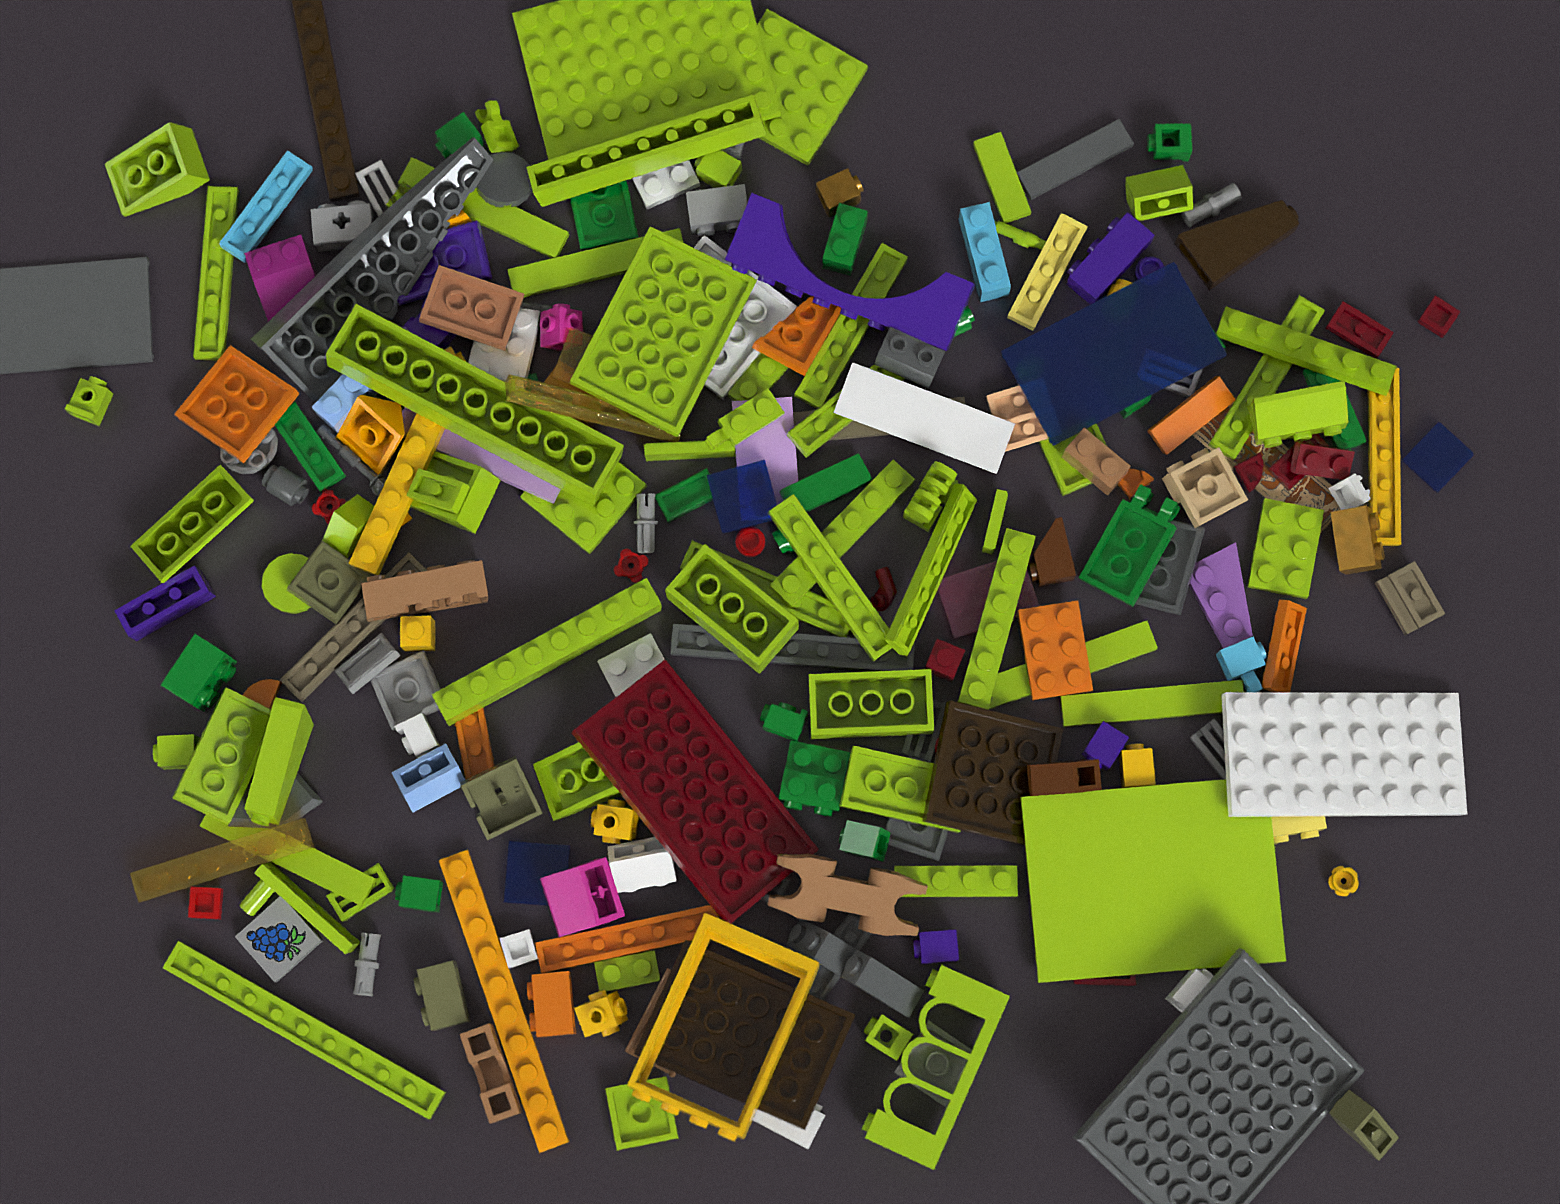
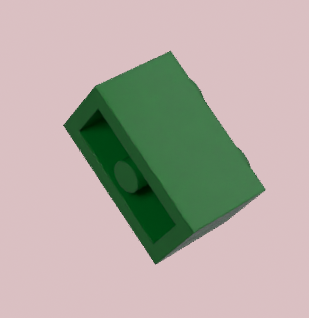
[822,203,868,276]

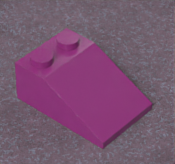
[244,235,317,322]

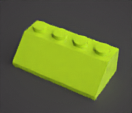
[130,465,254,583]

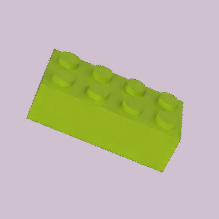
[665,544,799,674]
[809,669,934,739]

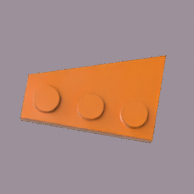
[752,296,842,376]

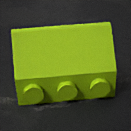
[1249,381,1349,448]

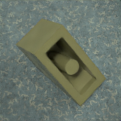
[1329,1090,1399,1161]

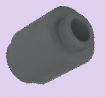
[262,465,309,506]

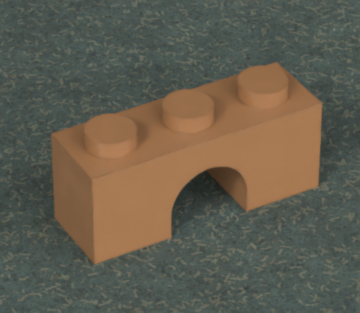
[460,1024,523,1124]

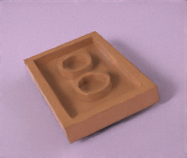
[419,265,524,351]

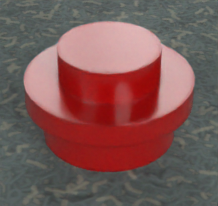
[735,527,765,557]

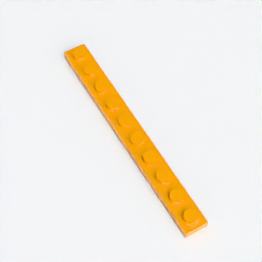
[439,850,570,1153]

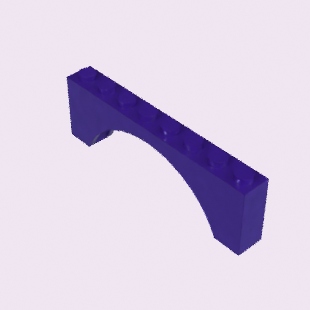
[725,193,975,351]

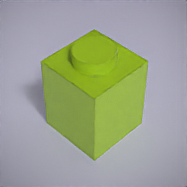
[694,150,742,188]
[153,734,200,770]

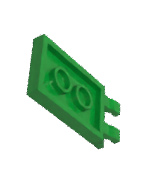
[1079,484,1180,607]

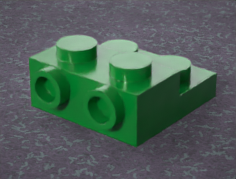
[779,740,850,817]

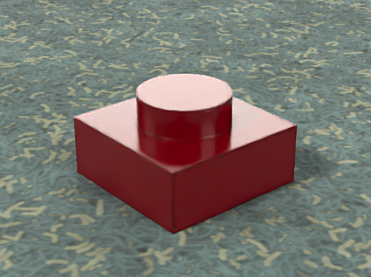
[1417,295,1461,338]

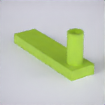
[239,862,361,954]

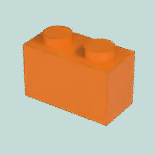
[527,971,576,1037]

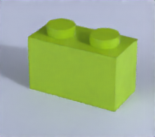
[1125,165,1193,221]

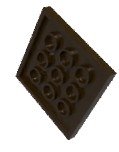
[922,701,1063,846]

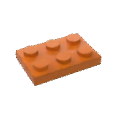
[1017,600,1093,700]

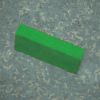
[655,468,721,523]

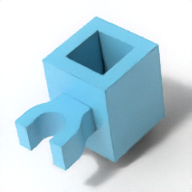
[1216,636,1267,693]

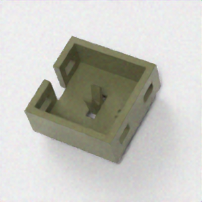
[460,756,543,840]

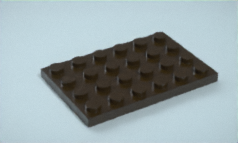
[634,940,855,1131]

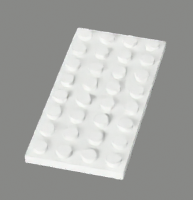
[1221,692,1467,817]

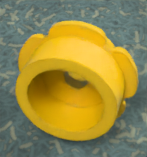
[1328,866,1359,896]

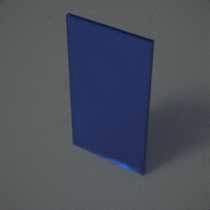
[1001,262,1227,446]

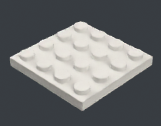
[694,235,797,400]

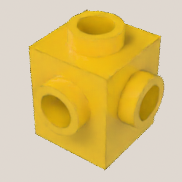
[591,799,639,844]
[574,989,628,1037]

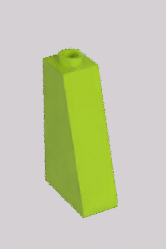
[244,697,314,826]

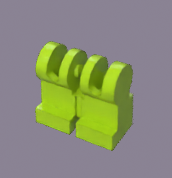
[903,461,958,532]

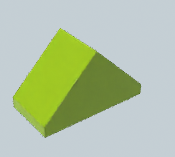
[322,494,374,558]

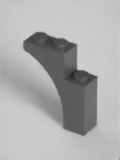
[785,919,924,1018]

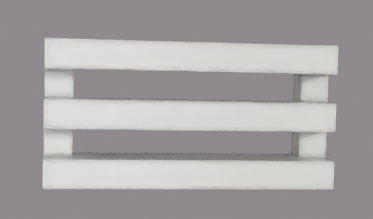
[355,160,401,217]

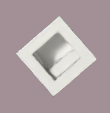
[395,713,440,758]

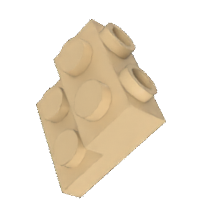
[1162,447,1248,528]

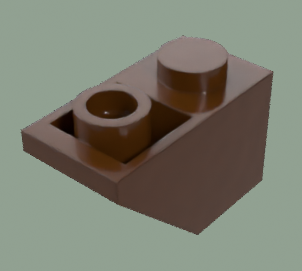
[1027,759,1102,796]

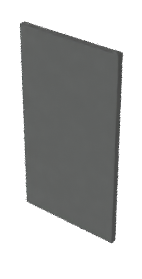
[0,257,154,374]

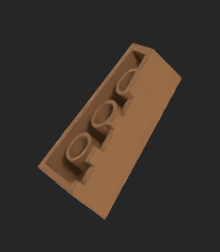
[361,560,488,622]

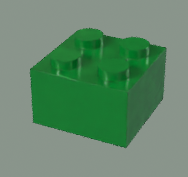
[161,634,237,712]

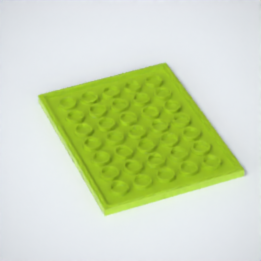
[1021,779,1286,983]

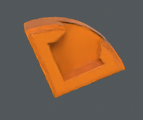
[1118,469,1154,499]
[243,679,282,709]

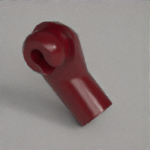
[870,567,897,611]

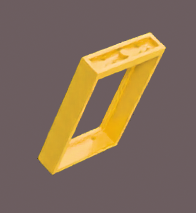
[627,913,820,1142]

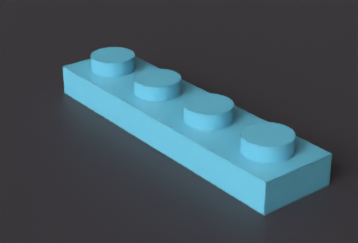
[219,150,313,263]

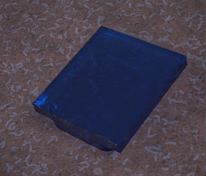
[1402,422,1474,493]

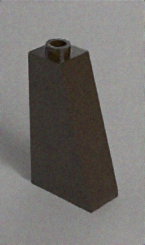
[1175,200,1300,291]

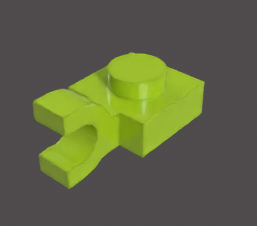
[475,101,519,153]

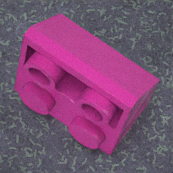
[540,857,625,937]

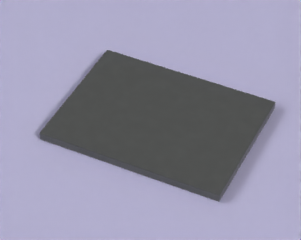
[1073,948,1365,1204]

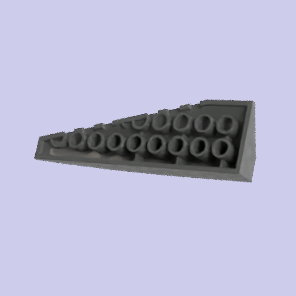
[251,137,494,403]

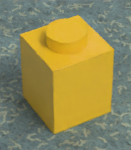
[400,616,435,652]
[1118,744,1156,788]

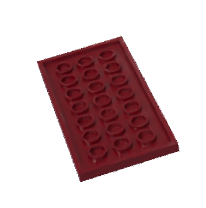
[571,660,819,924]

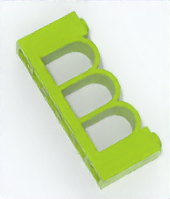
[862,965,1010,1170]

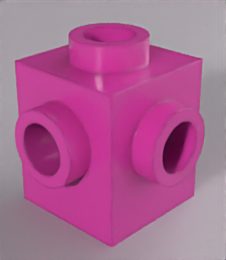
[540,304,583,352]

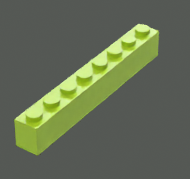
[526,94,767,207]
[432,578,662,726]

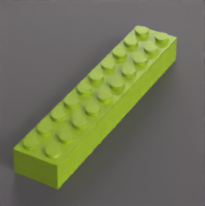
[326,304,624,506]

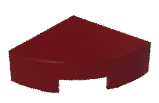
[1233,452,1264,494]

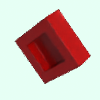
[188,887,223,920]

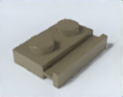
[1375,561,1445,636]

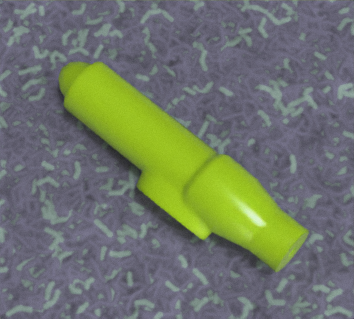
[994,221,1046,250]

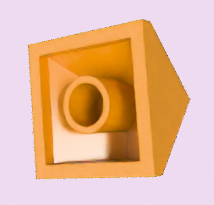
[336,395,405,474]

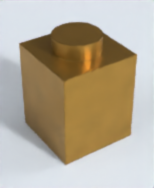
[816,168,863,217]

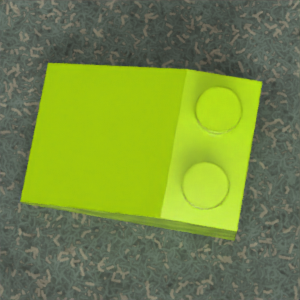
[105,122,210,216]
[410,451,501,534]
[533,742,622,821]

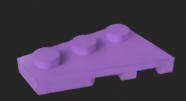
[1189,542,1253,649]

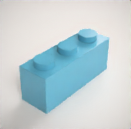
[959,202,1011,302]

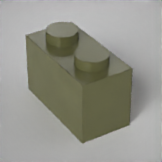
[414,961,471,1031]

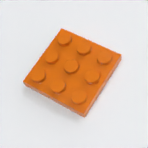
[174,345,299,463]

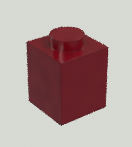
[925,639,965,683]

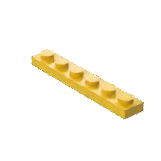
[349,413,445,575]

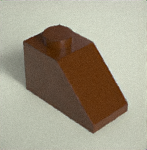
[1028,517,1076,588]

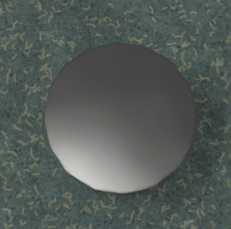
[476,152,533,208]

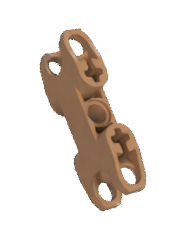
[768,854,928,936]

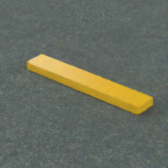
[1368,368,1401,546]

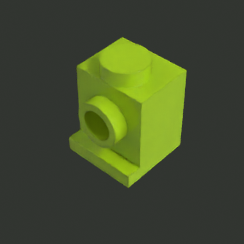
[65,376,113,426]
[863,1014,913,1061]

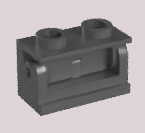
[874,327,945,389]

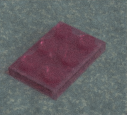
[937,561,1039,639]

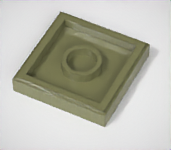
[286,541,372,625]

